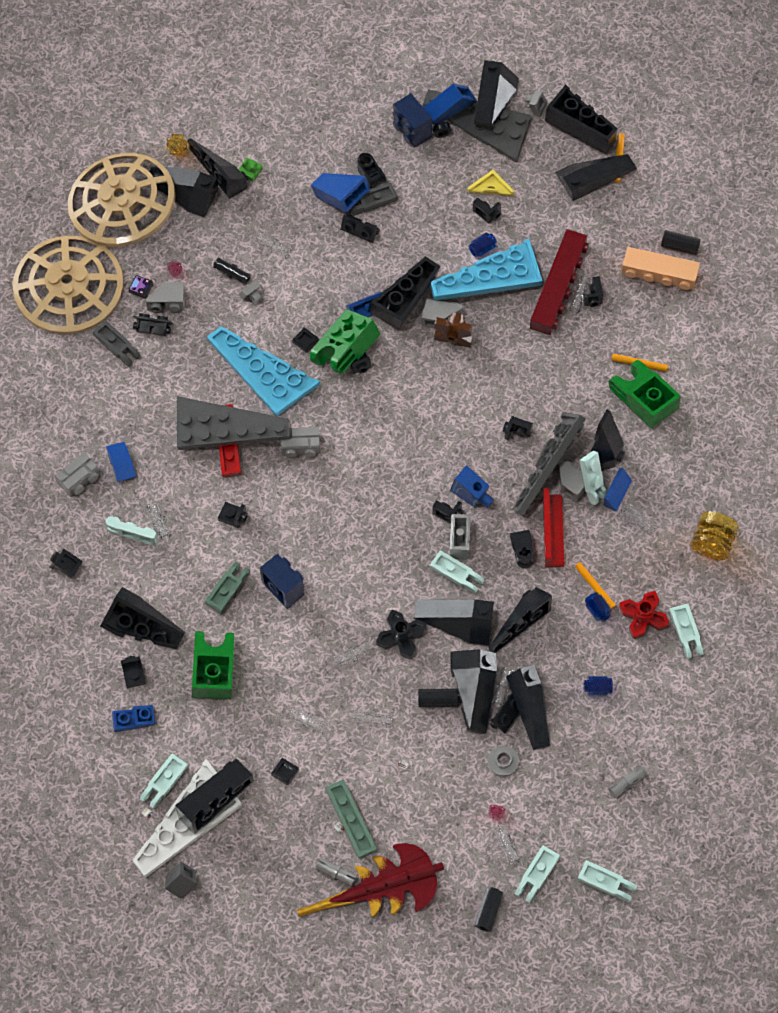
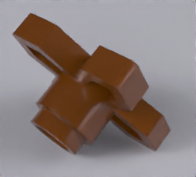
[434,313,472,348]

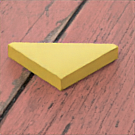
[467,170,515,196]

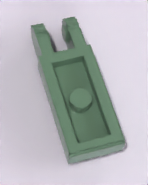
[205,562,250,614]

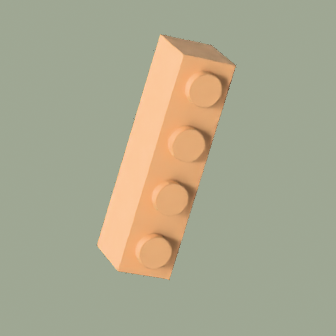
[622,247,700,290]

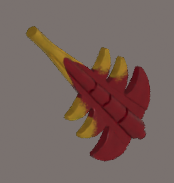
[297,843,444,918]

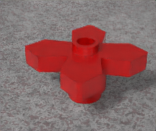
[619,591,669,639]

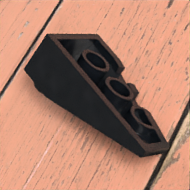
[450,649,497,734]

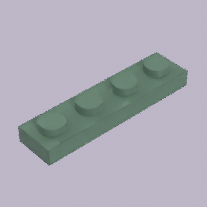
[325,779,377,859]

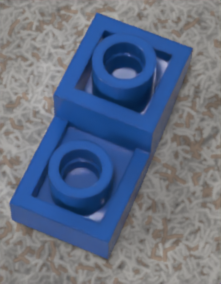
[106,442,136,482]
[112,705,155,732]

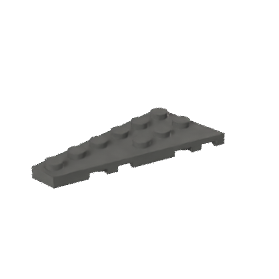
[423,89,531,162]
[177,396,290,450]
[512,412,586,515]

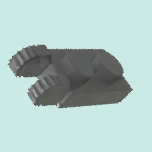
[349,183,398,216]
[92,321,141,367]

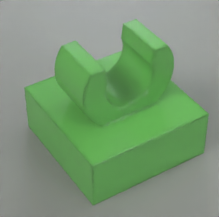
[239,158,263,182]

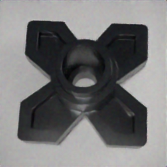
[376,610,427,659]

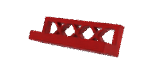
[543,488,564,568]

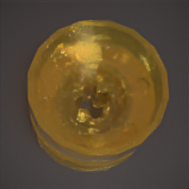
[690,511,739,560]

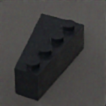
[545,84,618,154]
[368,256,441,330]
[175,758,254,835]

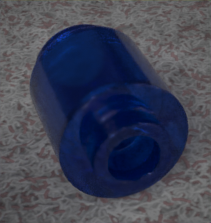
[468,232,497,257]
[585,592,612,622]
[583,676,613,696]

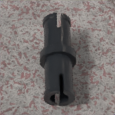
[213,257,251,285]

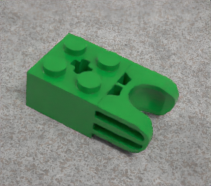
[310,309,381,374]
[608,360,681,429]
[192,631,234,699]

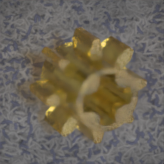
[165,133,188,156]

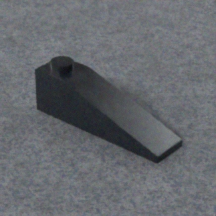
[474,60,519,126]
[188,138,248,199]
[555,154,637,201]
[145,165,219,218]
[591,409,625,471]
[100,587,185,649]
[489,587,552,653]
[414,599,494,646]
[506,665,550,750]

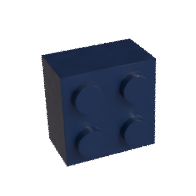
[393,93,432,148]
[260,553,305,609]

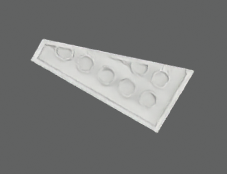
[132,759,242,878]

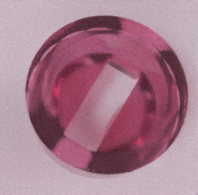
[167,261,183,277]
[489,804,506,820]

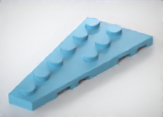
[430,238,543,301]
[207,326,320,416]

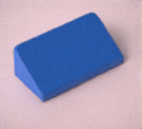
[346,292,382,317]
[603,467,632,511]

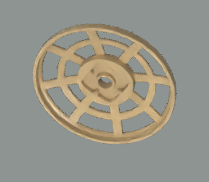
[68,153,175,247]
[13,236,123,334]

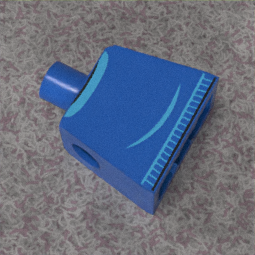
[450,465,495,508]

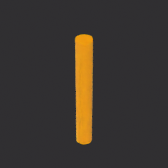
[613,133,625,183]
[611,354,668,372]
[575,562,617,610]

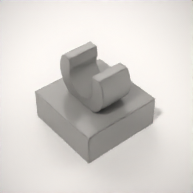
[524,90,547,116]
[239,280,261,303]

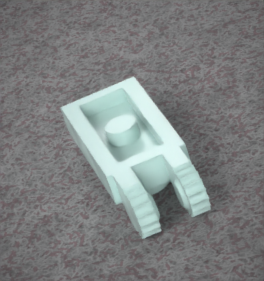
[579,451,607,505]
[105,516,158,546]
[430,551,485,594]
[669,604,704,659]
[140,754,189,809]
[515,845,560,903]
[577,860,637,902]

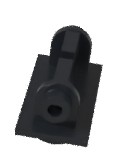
[340,214,380,243]
[133,313,173,336]
[490,693,519,734]

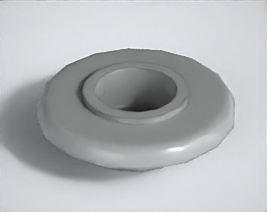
[488,746,519,776]

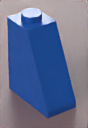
[423,83,477,125]
[311,173,370,213]

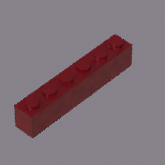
[530,229,589,335]

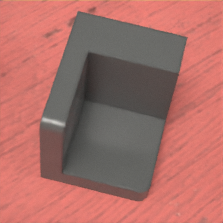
[165,861,197,898]

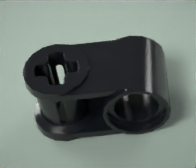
[357,153,386,189]
[510,530,534,569]

